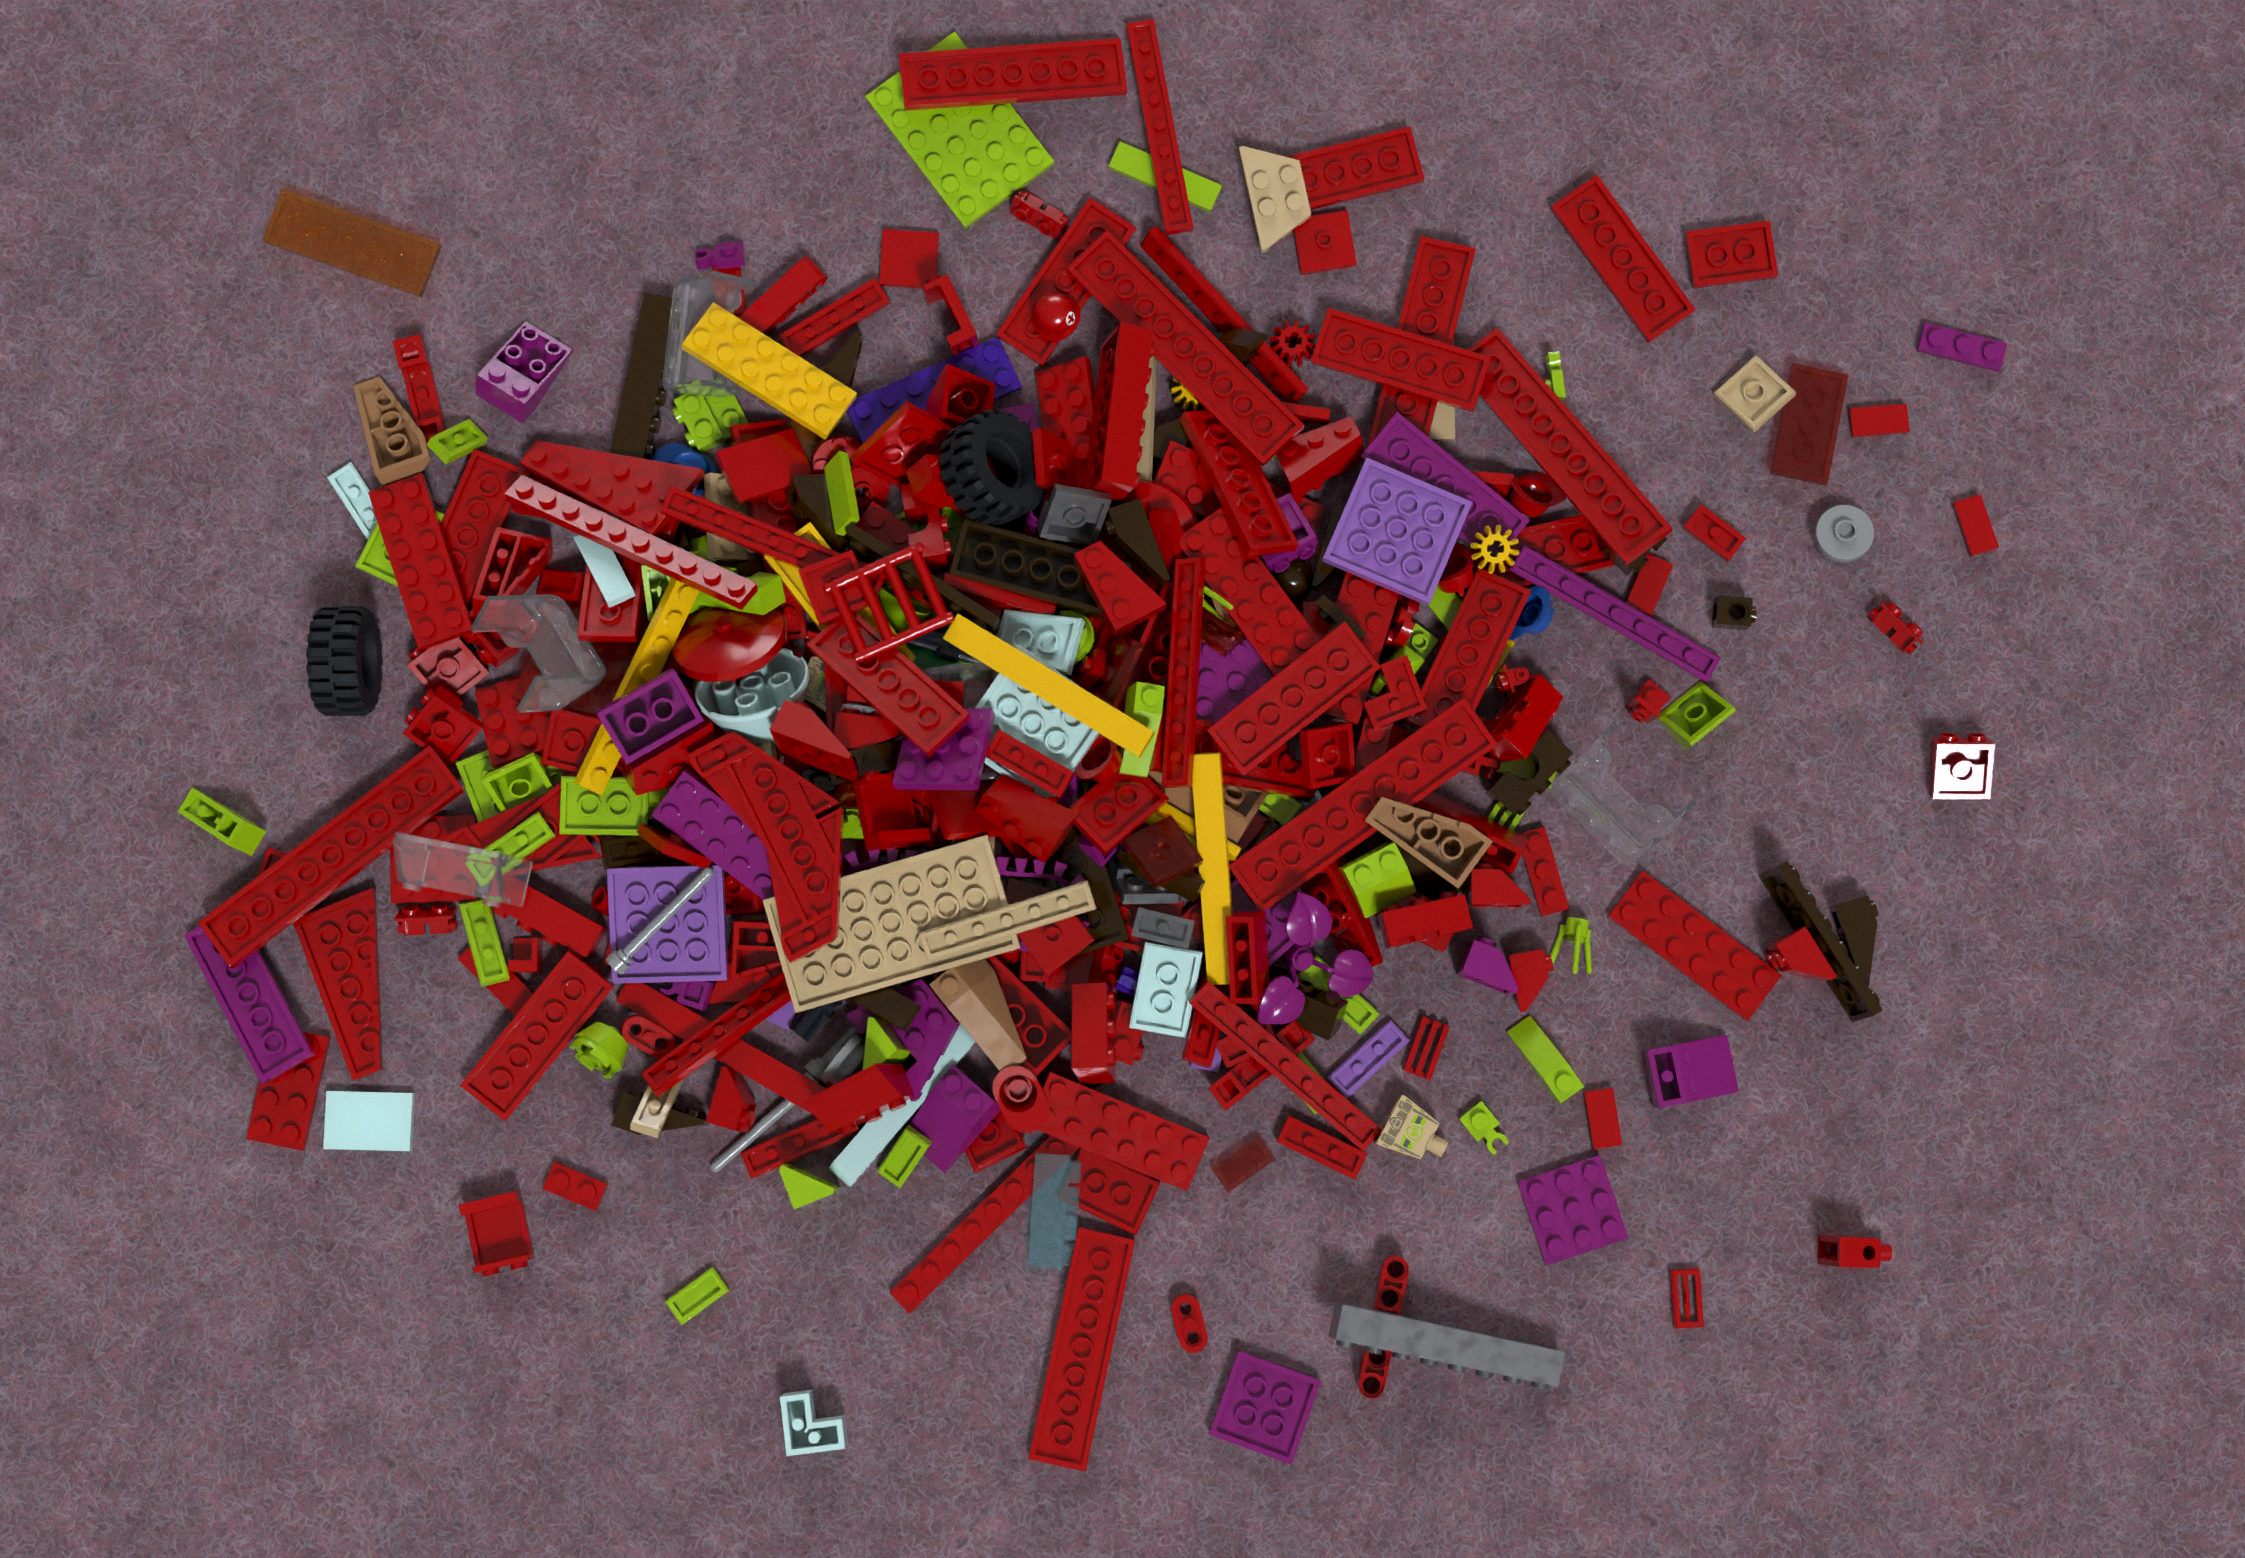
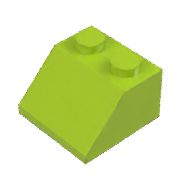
[1339,840,1416,919]

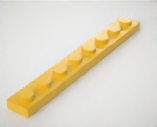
[574,578,699,796]

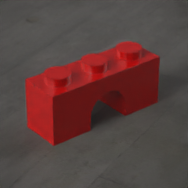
[900,484,952,571]

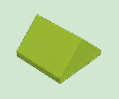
[1657,681,1736,751]
[480,752,555,813]
[863,1017,914,1070]
[779,1163,840,1209]

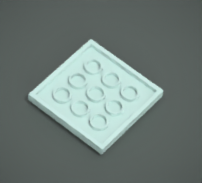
[976,645,1100,799]

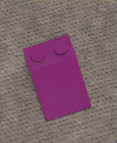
[910,1064,1001,1173]

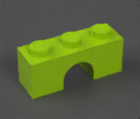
[697,566,786,615]

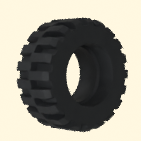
[939,410,1047,526]
[306,606,383,716]

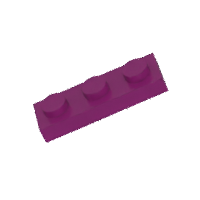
[1916,322,2007,372]

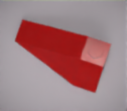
[1299,854,1383,967]

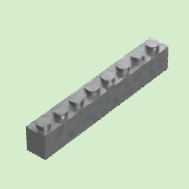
[1328,1301,1566,1390]

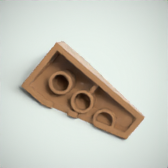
[353,376,431,487]
[1364,797,1493,889]
[929,959,1027,1071]

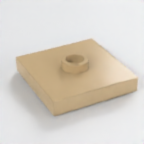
[1714,355,1796,433]

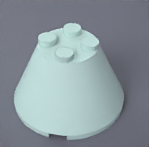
[695,648,809,746]

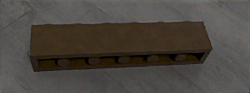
[610,292,685,460]

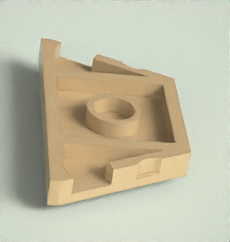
[1239,146,1311,253]

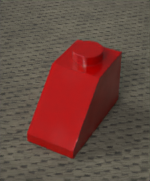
[1509,949,1554,1012]
[706,1066,756,1133]

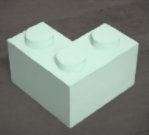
[780,1390,849,1456]

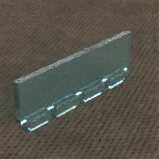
[1028,1153,1082,1270]

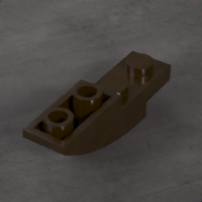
[802,739,903,795]

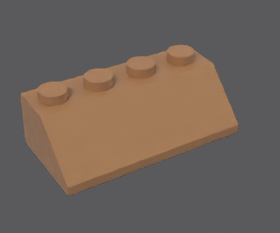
[1148,771,1269,845]

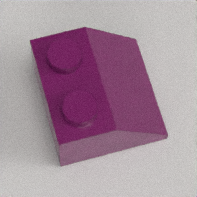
[1456,937,1519,996]

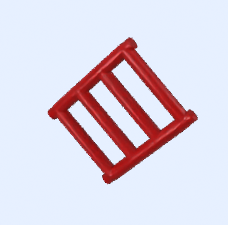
[823,542,955,663]

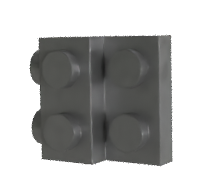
[1037,484,1112,546]
[1108,855,1179,904]

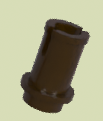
[1249,818,1282,848]

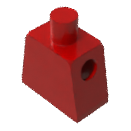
[1817,1234,1892,1268]

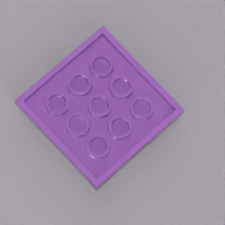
[1322,458,1472,606]
[607,864,729,984]

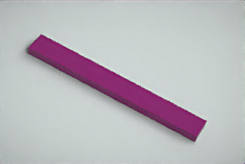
[1509,545,1721,682]

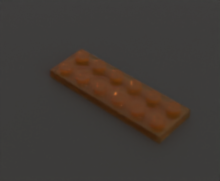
[262,189,442,298]

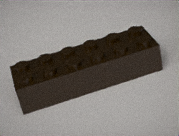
[949,519,1132,622]

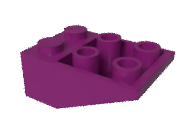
[475,321,573,424]
[1642,1035,1739,1108]

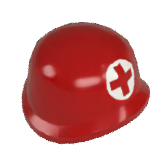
[1031,293,1080,341]

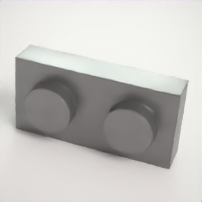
[1131,907,1195,950]

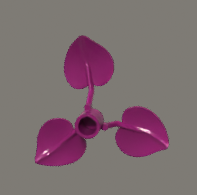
[1257,892,1374,1024]

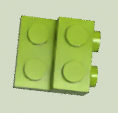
[672,377,749,453]

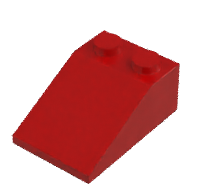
[769,700,861,782]

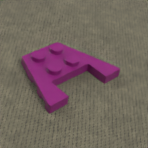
[846,979,961,1102]

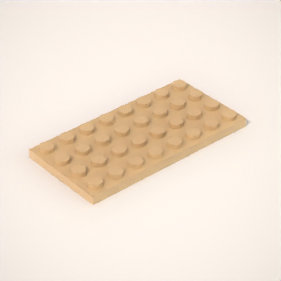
[763,835,1021,1013]

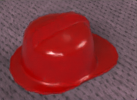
[1510,472,1567,518]
[1437,542,1474,597]
[1075,734,1123,784]
[992,1065,1050,1133]

